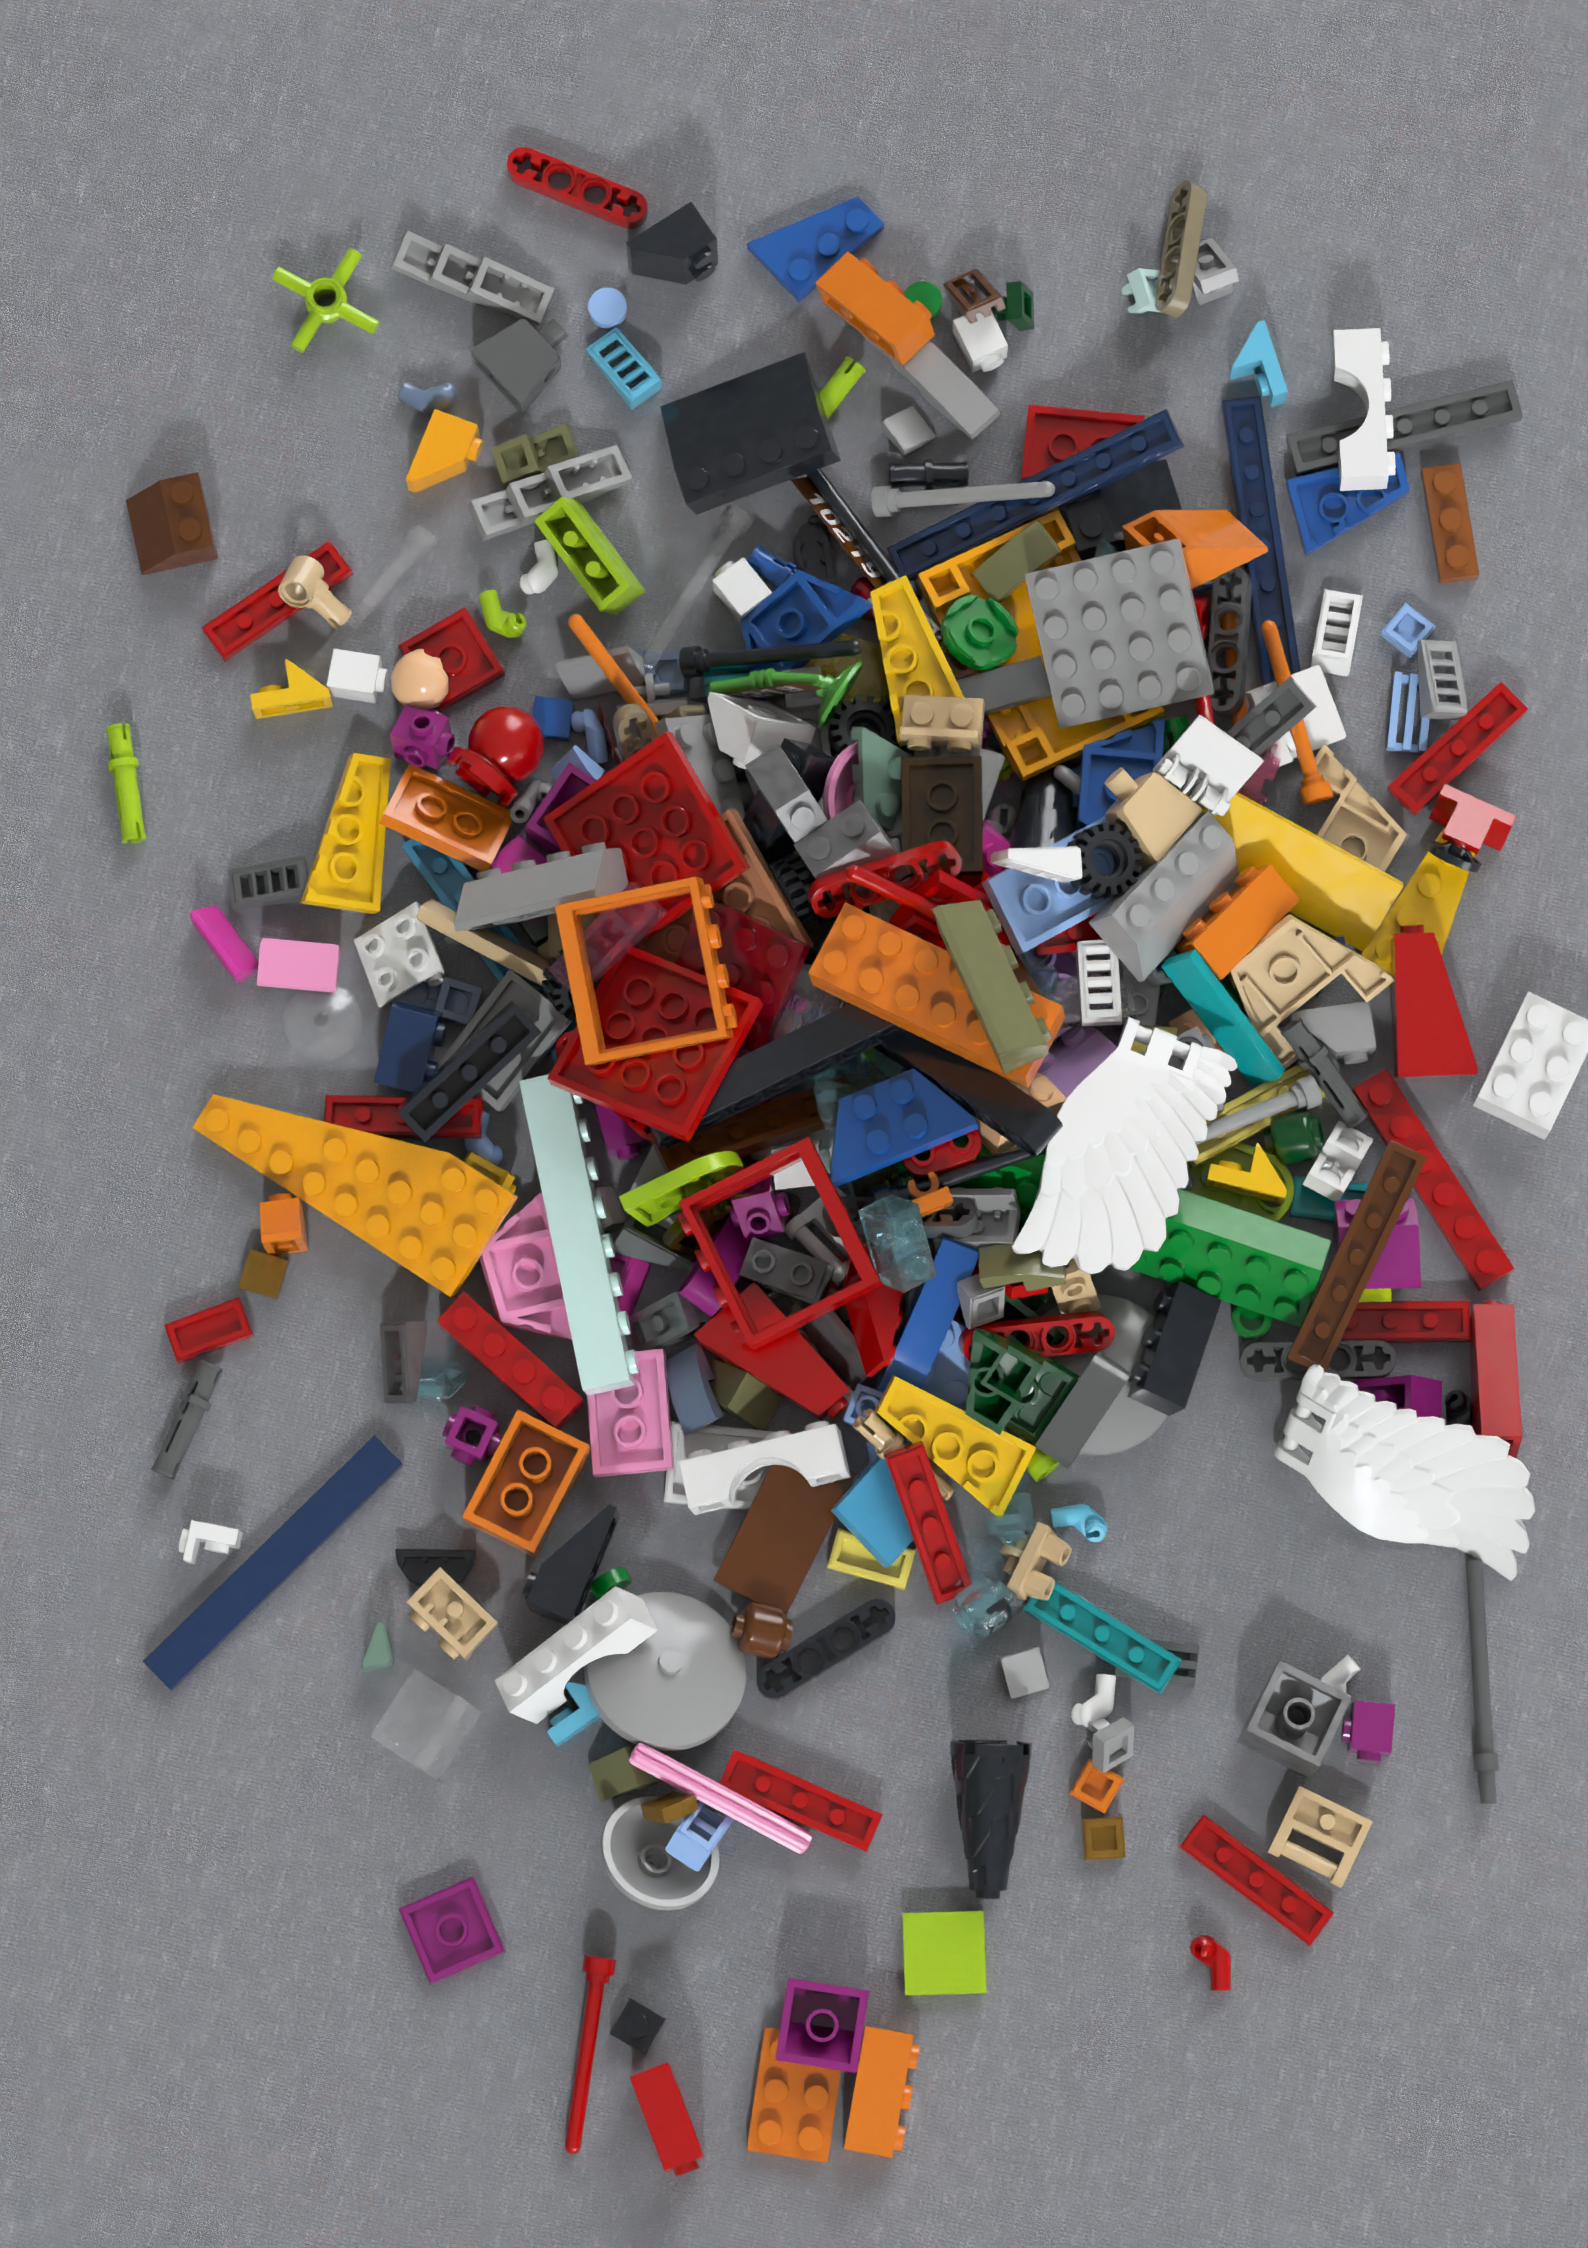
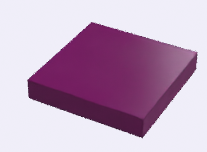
[399,1876,505,1985]

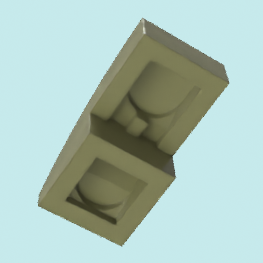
[491,423,580,485]
[973,521,1062,603]
[979,1244,1066,1291]

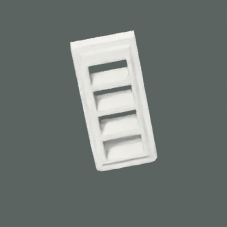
[1311,589,1363,676]
[990,846,1082,883]
[1075,940,1122,1026]

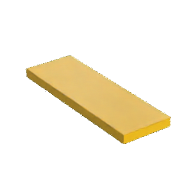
[1185,792,1404,952]

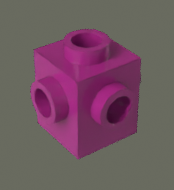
[390,705,455,770]
[730,1176,790,1241]
[442,1405,503,1466]

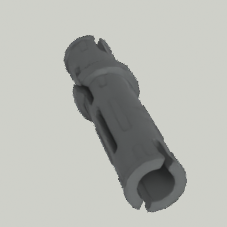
[1280,1018,1369,1128]
[151,1359,223,1480]

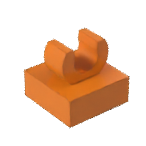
[907,1172,954,1221]

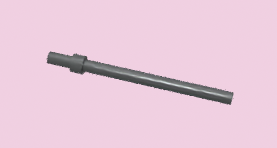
[1466,1560,1499,1804]

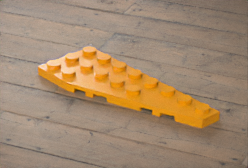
[192,1094,518,1298]

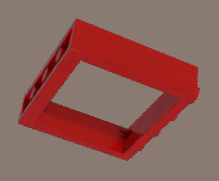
[677,1137,884,1350]

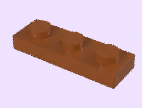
[1421,463,1479,584]

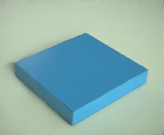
[831,1456,913,1568]

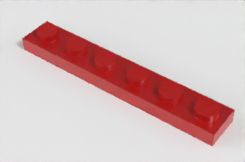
[1352,1068,1515,1292]

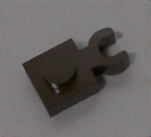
[662,1199,731,1257]

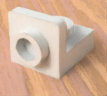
[179,1520,243,1565]

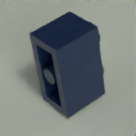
[374,1001,447,1092]

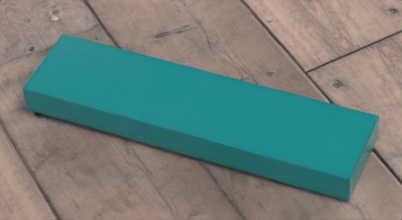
[1161,949,1285,1087]
[1023,1581,1182,1695]

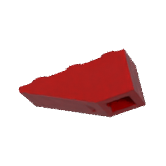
[842,1242,909,1377]

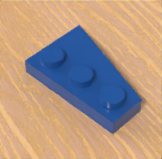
[747,196,884,303]
[1286,453,1410,557]

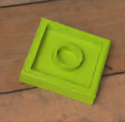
[902,1911,987,1996]

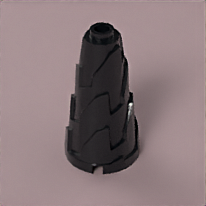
[1002,763,1075,871]
[950,1740,1032,1899]

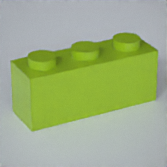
[534,496,646,616]

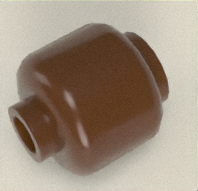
[730,1602,793,1659]

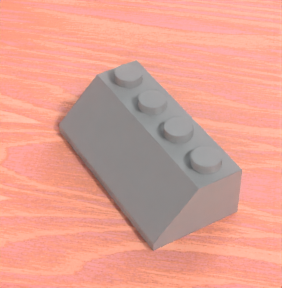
[1089,811,1239,982]
[454,842,630,931]

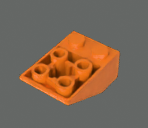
[1122,510,1268,589]

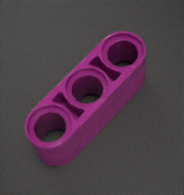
[678,1212,758,1317]

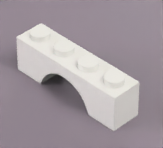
[1332,328,1395,491]
[679,1421,851,1515]
[495,1586,658,1724]

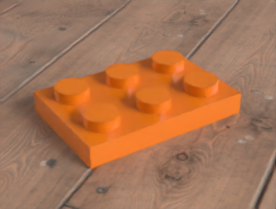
[379,763,513,871]
[747,2027,841,2163]

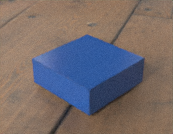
[532,696,574,742]

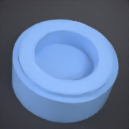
[588,288,627,329]

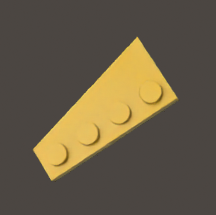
[870,575,964,747]
[300,753,391,914]
[1361,828,1475,974]
[875,1375,1037,1520]

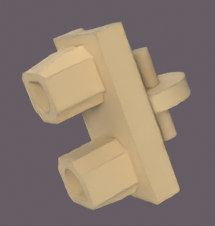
[999,1522,1072,1602]

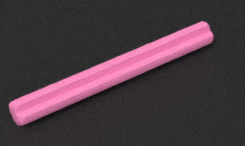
[629,1742,812,1854]

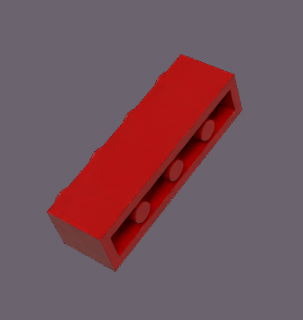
[437,1291,584,1430]

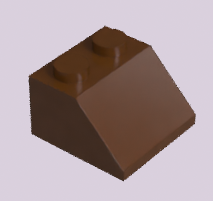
[126,472,218,575]

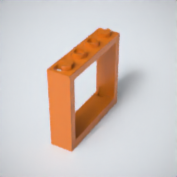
[555,877,737,1065]

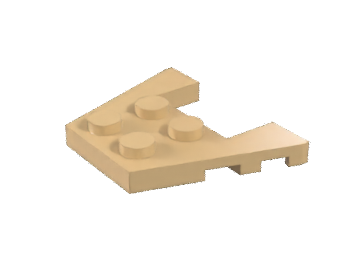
[1315,745,1407,872]
[1230,914,1395,1069]

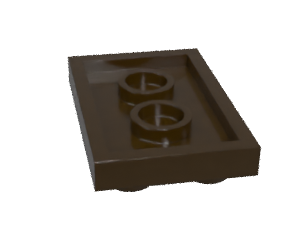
[901,755,984,877]

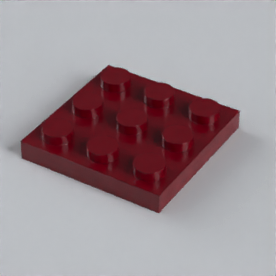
[675,897,810,1052]

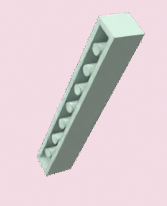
[519,1074,639,1396]

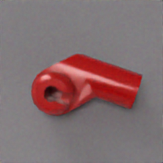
[1190,1935,1231,1991]

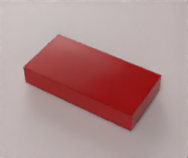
[164,1297,254,1364]

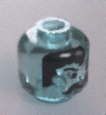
[952,1577,1014,1638]

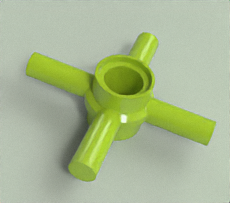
[272,248,380,353]

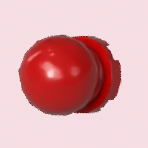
[445,706,544,808]

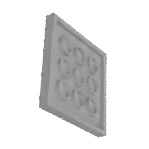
[1024,538,1215,729]

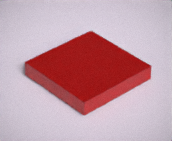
[398,607,505,712]

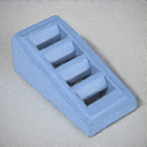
[665,1800,735,1871]

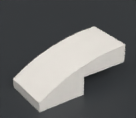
[1303,1121,1374,1202]

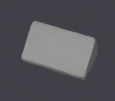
[556,646,645,700]

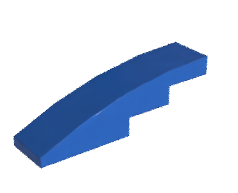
[877,1236,979,1392]

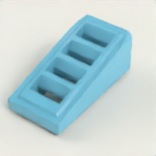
[585,327,663,410]

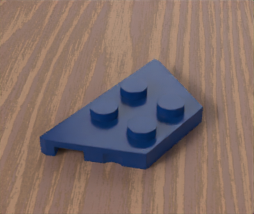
[741,569,872,701]
[1077,719,1165,828]
[830,1068,979,1188]

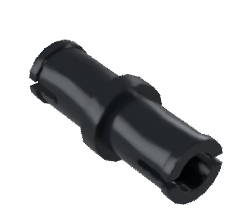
[889,459,968,490]

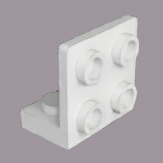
[1245,665,1346,767]

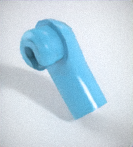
[1050,1504,1107,1543]

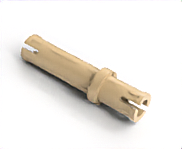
[853,1409,954,1501]

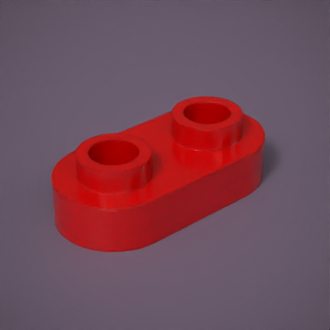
[903,1130,982,1178]

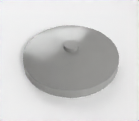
[1044,1295,1168,1455]
[584,1592,746,1751]

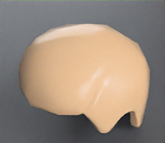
[390,649,448,710]

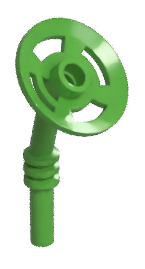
[709,661,863,730]

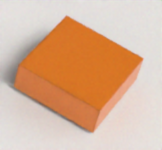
[1069,1758,1124,1815]

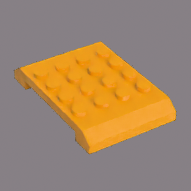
[917,510,1164,782]

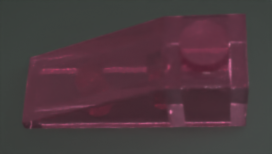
[548,882,667,992]

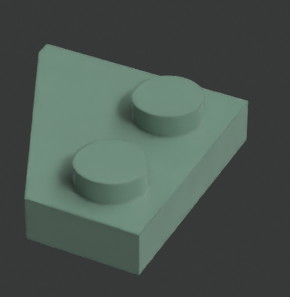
[851,727,914,831]

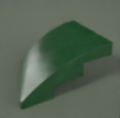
[965,1328,1079,1444]

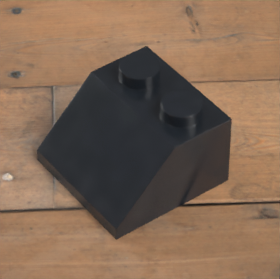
[626,202,718,285]

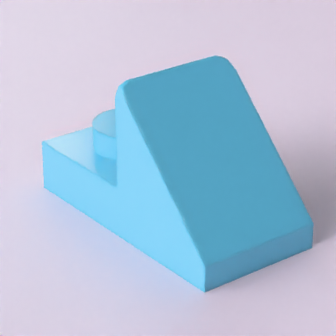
[1229,320,1288,408]
[547,1682,601,1747]

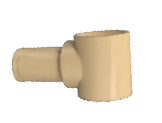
[278,556,352,629]

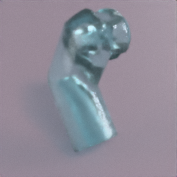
[417,1359,469,1400]

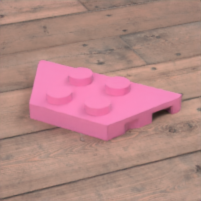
[479,1193,572,1341]

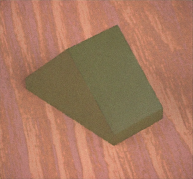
[709,1359,783,1431]
[588,1745,672,1803]

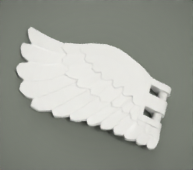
[1011,1017,1238,1275]
[1274,1365,1535,1581]

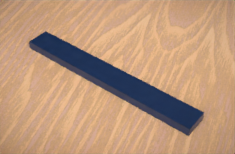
[1221,396,1301,686]
[887,409,1185,581]
[143,1435,403,1691]

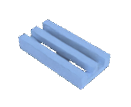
[1386,672,1430,754]

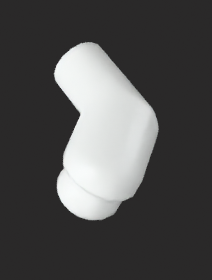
[520,540,558,595]
[1321,1654,1361,1694]
[1071,1674,1116,1727]

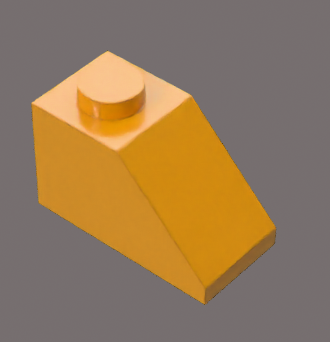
[406,409,484,493]

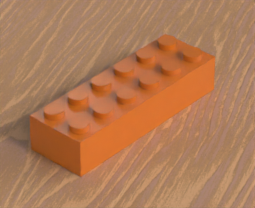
[808,903,1065,1089]

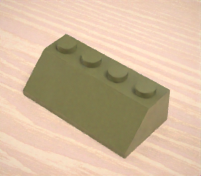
[932,900,1052,1074]

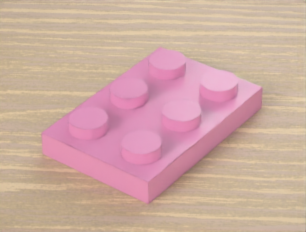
[587,1349,675,1478]

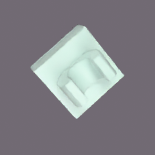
[1121,268,1160,314]

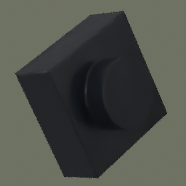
[610,1998,666,2055]

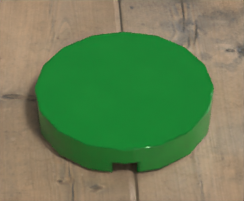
[941,595,1018,670]

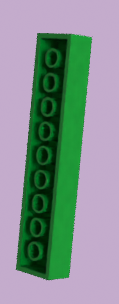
[948,1136,1331,1327]

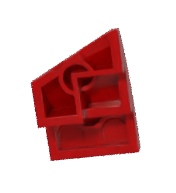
[888,870,997,951]

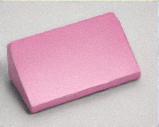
[257,938,341,993]

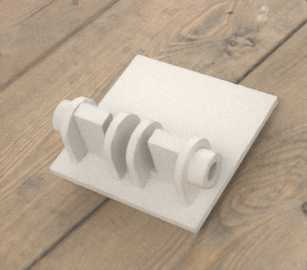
[1152,714,1264,817]
[354,902,445,1008]

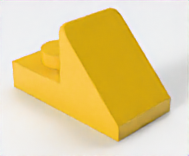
[250,659,333,719]
[1205,1143,1287,1204]

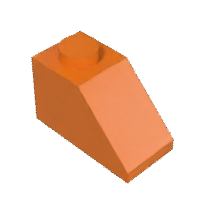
[260,1193,309,1256]

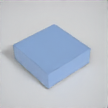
[1380,602,1436,659]

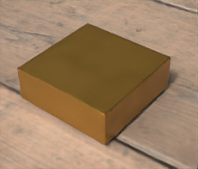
[238,1249,290,1300]
[641,1791,698,1824]
[1081,1817,1126,1861]

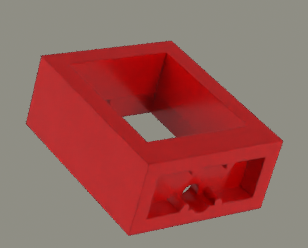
[630,2062,705,2177]

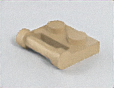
[1267,1786,1373,1888]

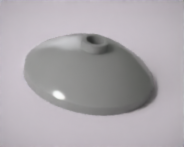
[600,1796,719,1910]

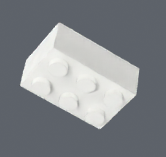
[1473,991,1588,1140]

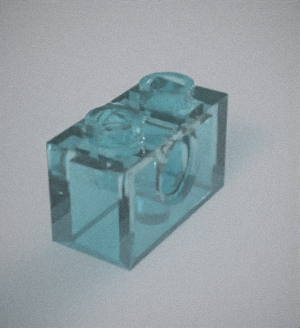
[858,1194,937,1293]

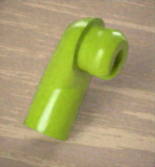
[478,590,527,638]

